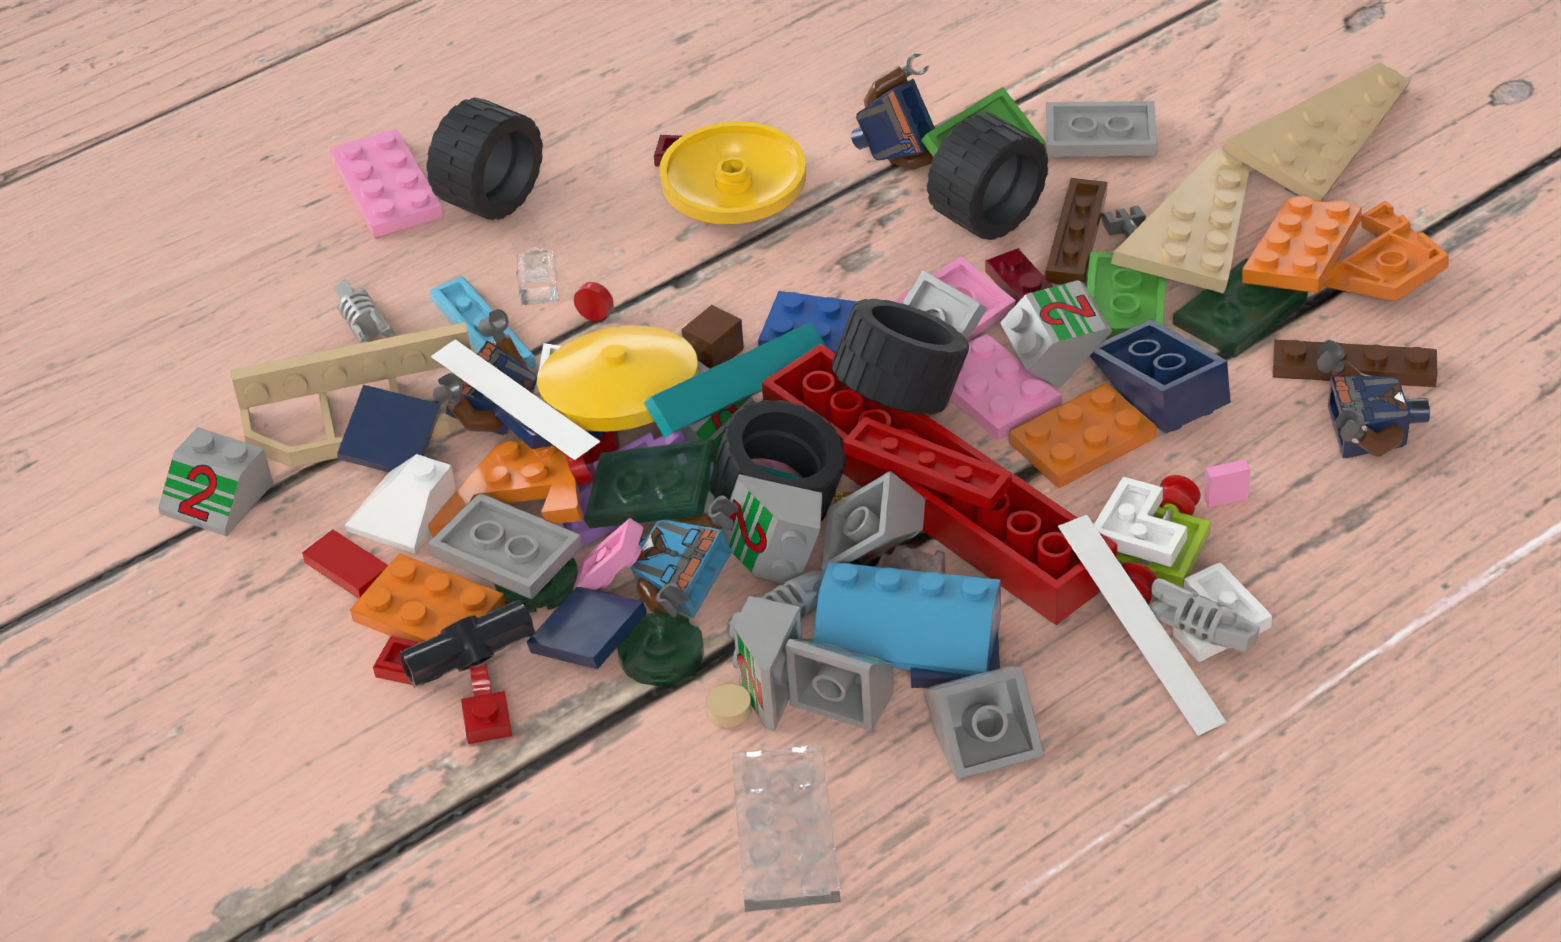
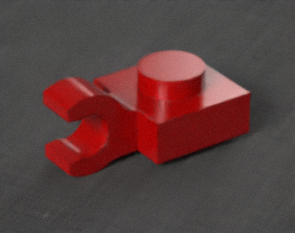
[461,664,512,744]

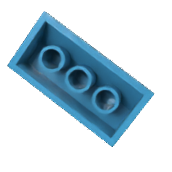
[813,562,1001,676]

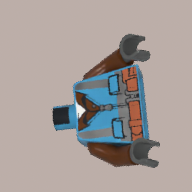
[631,496,739,618]

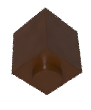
[681,305,744,369]

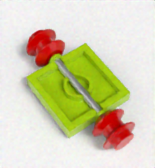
[1117,475,1211,605]

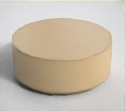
[706,684,752,728]

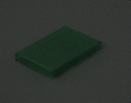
[1173,258,1308,358]
[584,439,718,529]

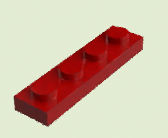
[843,417,1012,511]

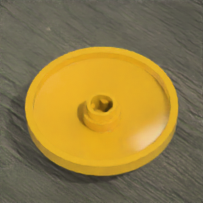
[659,121,806,224]
[537,326,699,432]

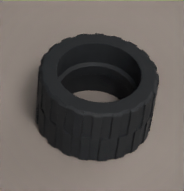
[426,97,543,220]
[927,112,1048,240]
[831,298,969,415]
[709,400,846,521]

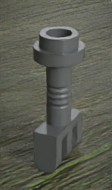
[1101,206,1146,238]

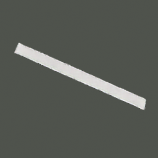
[431,339,600,460]
[1058,514,1227,736]

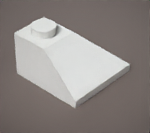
[344,454,457,554]

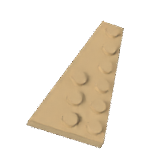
[1223,62,1411,201]
[1111,147,1250,293]

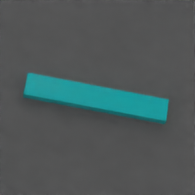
[644,322,827,438]

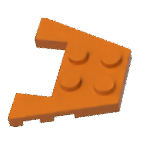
[1323,201,1449,302]
[428,441,583,538]

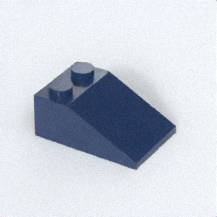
[1090,319,1231,433]

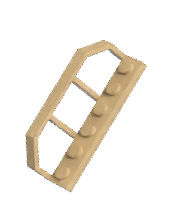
[230,322,471,468]

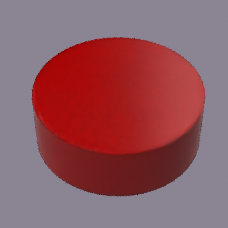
[573,282,613,321]
[565,451,597,486]

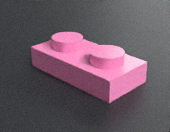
[573,518,643,591]

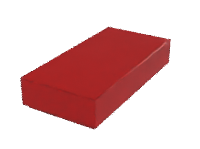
[302,529,388,599]

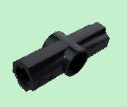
[399,599,536,688]

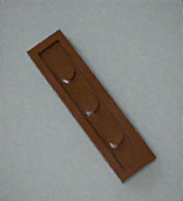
[1045,178,1108,285]
[1273,339,1438,387]

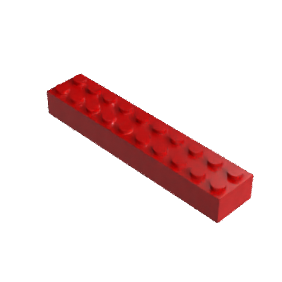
[761,344,1117,625]

